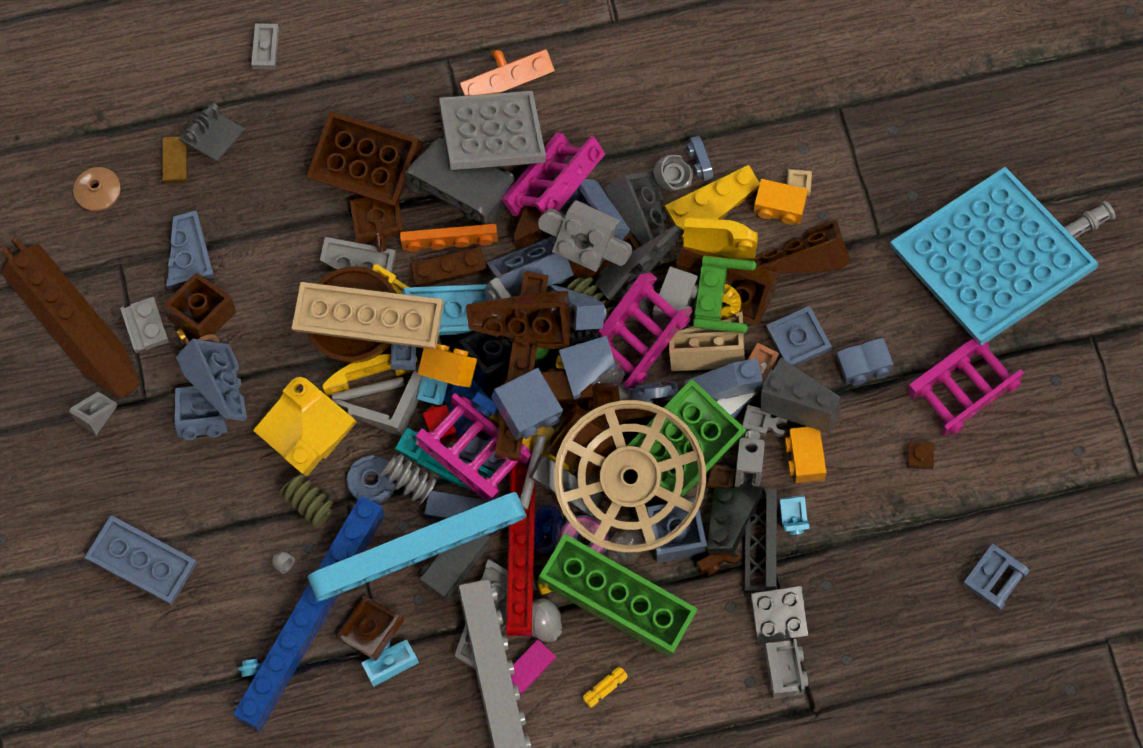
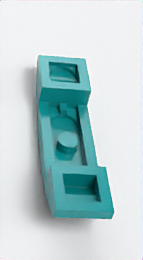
[395,428,495,492]

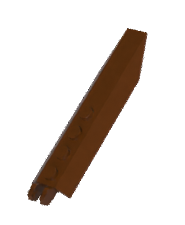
[0,235,141,399]

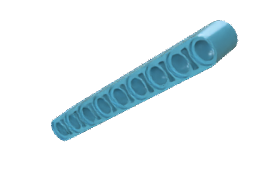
[307,492,527,601]

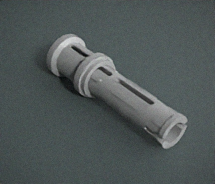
[1064,200,1116,238]

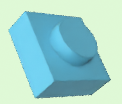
[417,376,448,406]

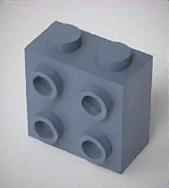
[491,368,563,440]

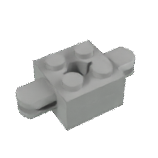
[538,200,632,272]

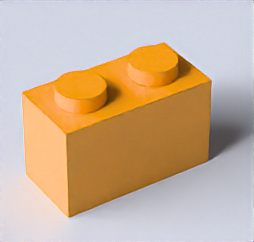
[754,179,808,225]
[418,343,477,388]
[785,427,826,483]

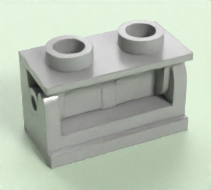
[764,639,808,699]

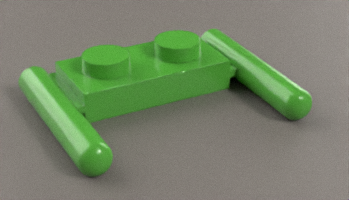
[693,256,757,333]

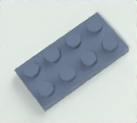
[84,515,198,606]

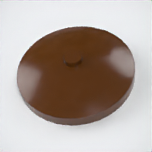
[307,266,397,364]

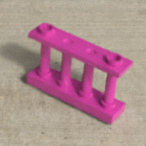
[501,132,605,217]
[597,273,693,388]
[907,338,1024,437]
[416,393,531,502]

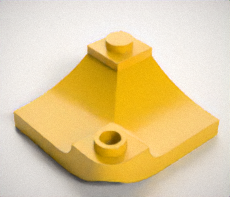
[683,218,758,260]
[253,377,357,476]

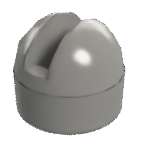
[272,551,294,574]

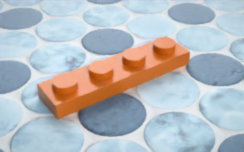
[400,224,498,252]

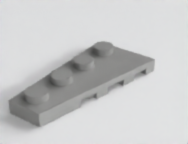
[455,559,508,671]

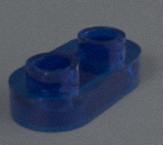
[534,505,562,556]

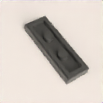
[529,456,604,517]

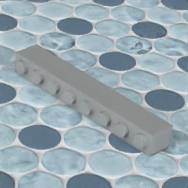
[458,579,531,748]

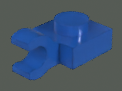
[472,392,499,419]

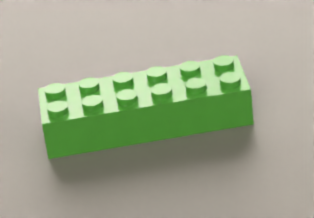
[538,533,698,658]

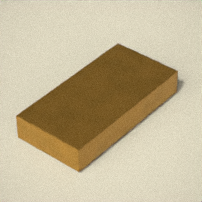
[163,137,188,184]

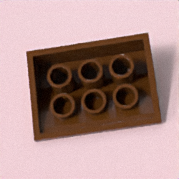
[306,111,423,207]

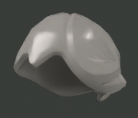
[653,155,693,191]
[532,598,562,642]

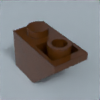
[514,206,552,249]

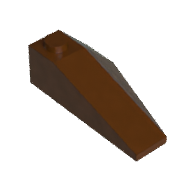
[750,219,851,274]

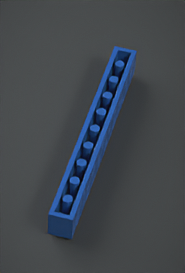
[233,495,385,733]

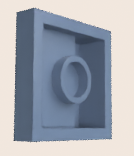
[175,386,227,440]

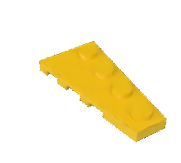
[665,165,760,242]

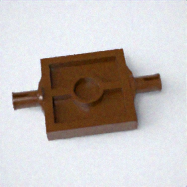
[350,197,404,252]

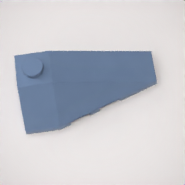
[176,339,247,421]

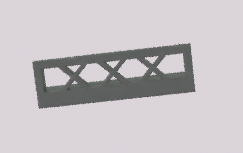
[745,489,777,592]

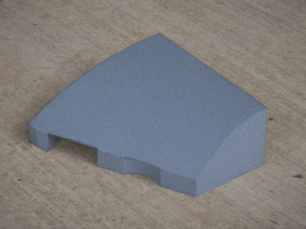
[559,336,615,399]

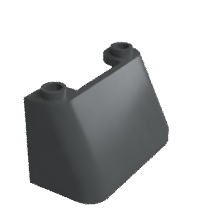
[404,137,516,225]

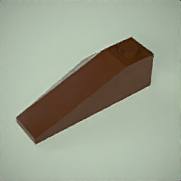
[676,246,780,326]
[466,291,571,349]

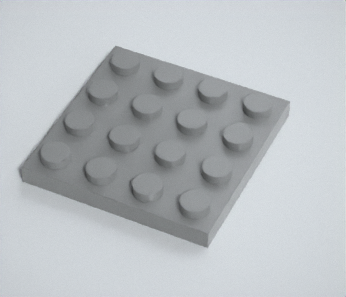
[439,91,546,170]

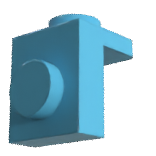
[779,495,810,535]

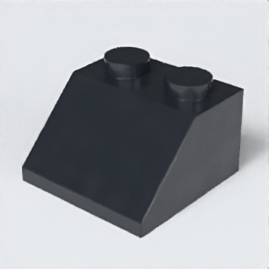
[458,332,513,392]

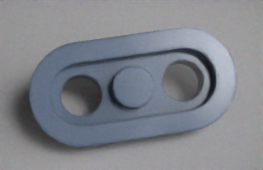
[686,135,713,181]

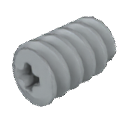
[379,454,436,505]

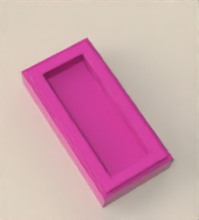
[511,640,557,695]

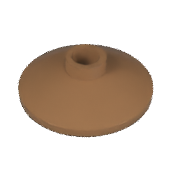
[73,167,121,211]

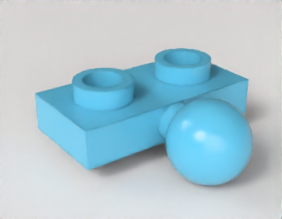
[361,639,419,687]

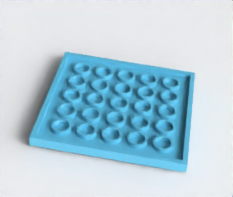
[890,167,1098,346]

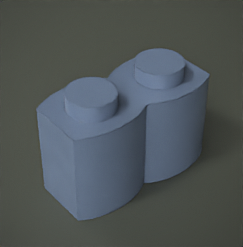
[836,338,894,386]

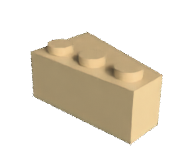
[669,311,745,371]

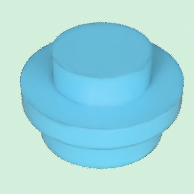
[238,659,263,677]

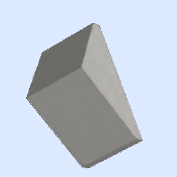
[69,392,118,435]

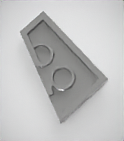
[320,237,396,273]

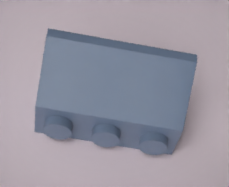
[559,179,630,244]
[486,236,574,297]

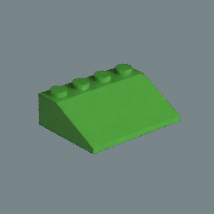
[627,379,746,498]

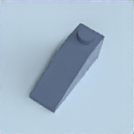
[549,285,606,330]
[684,358,763,400]

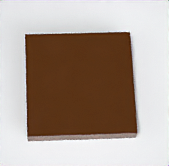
[335,596,405,661]

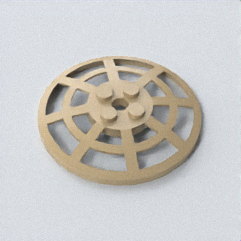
[554,400,706,552]

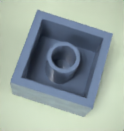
[647,498,707,563]

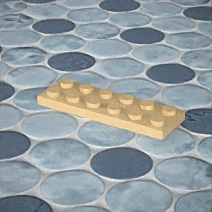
[292,282,444,349]

